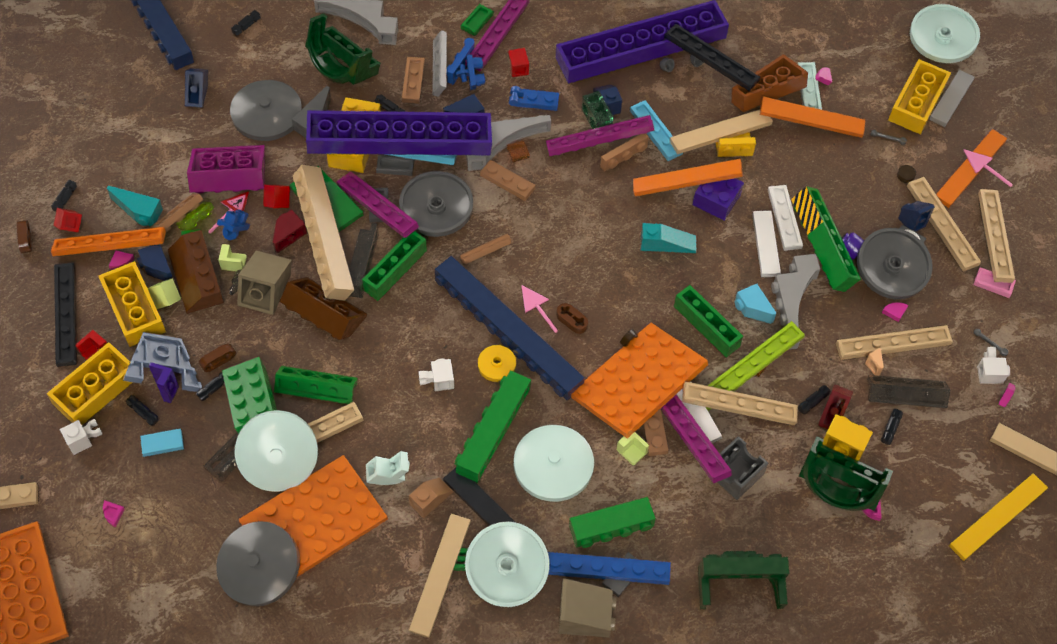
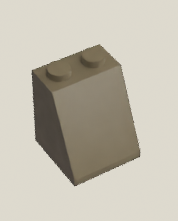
[238,251,292,315]
[559,579,616,637]

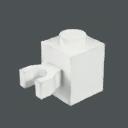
[977,347,1010,384]
[419,359,454,391]
[60,419,102,455]

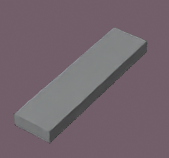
[432,31,447,97]
[929,70,975,127]

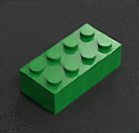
[222,357,277,434]

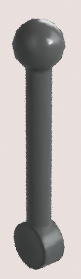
[870,130,907,145]
[974,329,1008,357]

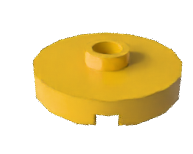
[478,345,516,382]

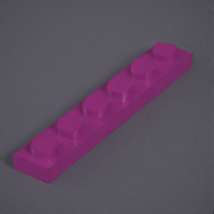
[466,0,530,72]
[546,115,655,156]
[337,171,419,238]
[661,394,732,484]

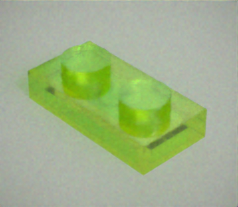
[176,202,214,230]

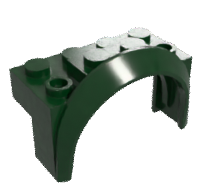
[305,13,381,85]
[799,436,893,511]
[698,551,790,610]

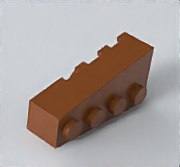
[731,54,808,112]

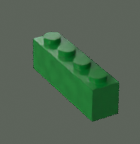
[362,231,427,301]
[674,285,743,358]
[569,497,656,548]

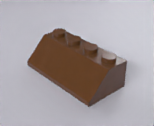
[168,230,224,314]
[279,277,368,340]

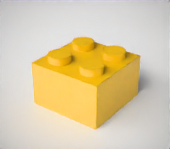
[822,415,873,461]

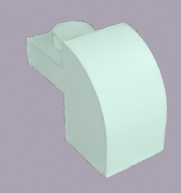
[366,451,409,485]

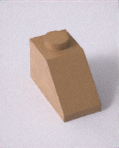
[409,477,453,519]

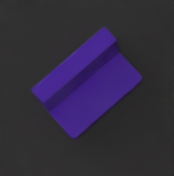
[149,362,179,403]

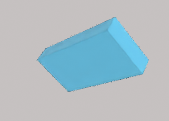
[140,429,184,457]

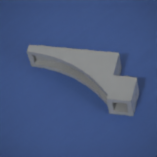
[314,0,398,45]
[465,115,551,171]
[772,254,820,349]

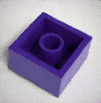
[692,178,744,221]

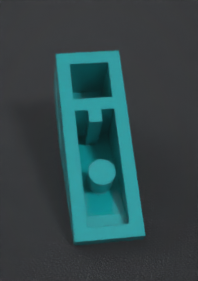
[107,185,163,226]
[641,223,696,253]

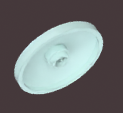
[910,4,980,63]
[235,410,318,492]
[514,425,594,502]
[465,522,549,607]

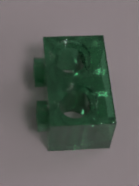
[581,91,614,129]

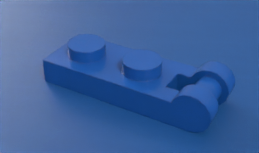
[446,38,475,85]
[509,86,559,111]

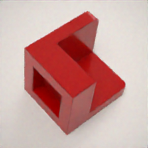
[508,48,529,77]
[263,185,290,208]
[54,208,82,233]
[75,330,107,360]

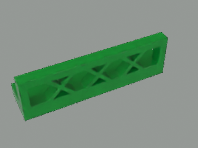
[274,366,358,404]

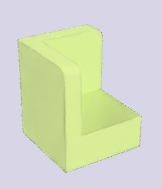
[219,244,247,272]
[147,278,181,309]
[616,432,649,465]

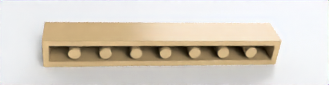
[293,165,354,300]

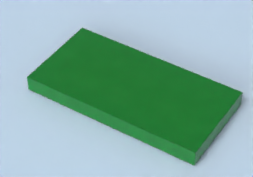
[289,166,364,232]

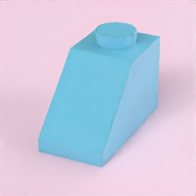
[735,284,776,324]

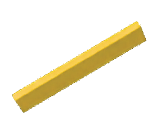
[949,473,1048,561]

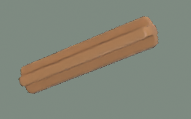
[460,234,511,265]

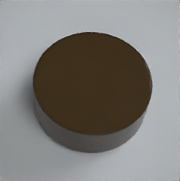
[897,165,916,183]
[620,329,638,347]

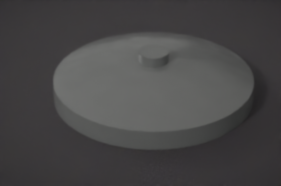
[230,80,302,141]
[399,171,473,237]
[857,228,932,299]
[216,521,300,606]

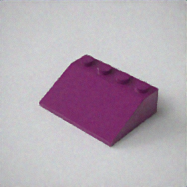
[187,145,265,194]

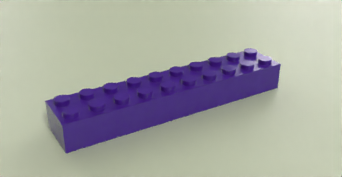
[555,0,729,83]
[306,110,492,156]

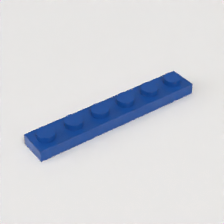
[548,552,671,585]

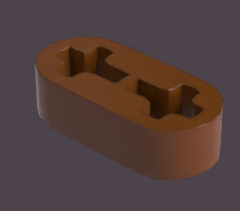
[17,220,32,253]
[556,303,588,334]
[199,343,236,372]

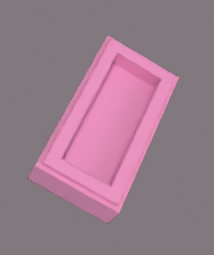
[973,267,1016,298]

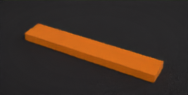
[760,97,865,138]
[936,129,1007,208]
[633,159,743,197]
[51,227,166,256]

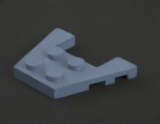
[123,332,202,392]

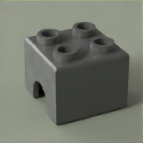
[717,436,768,500]

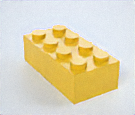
[888,59,951,135]
[327,97,381,173]
[99,261,166,347]
[46,342,133,425]

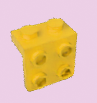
[715,132,756,157]

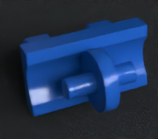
[456,54,485,90]
[216,210,250,240]

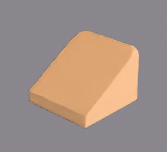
[865,348,884,377]

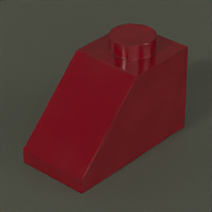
[273,209,307,254]
[818,385,853,429]

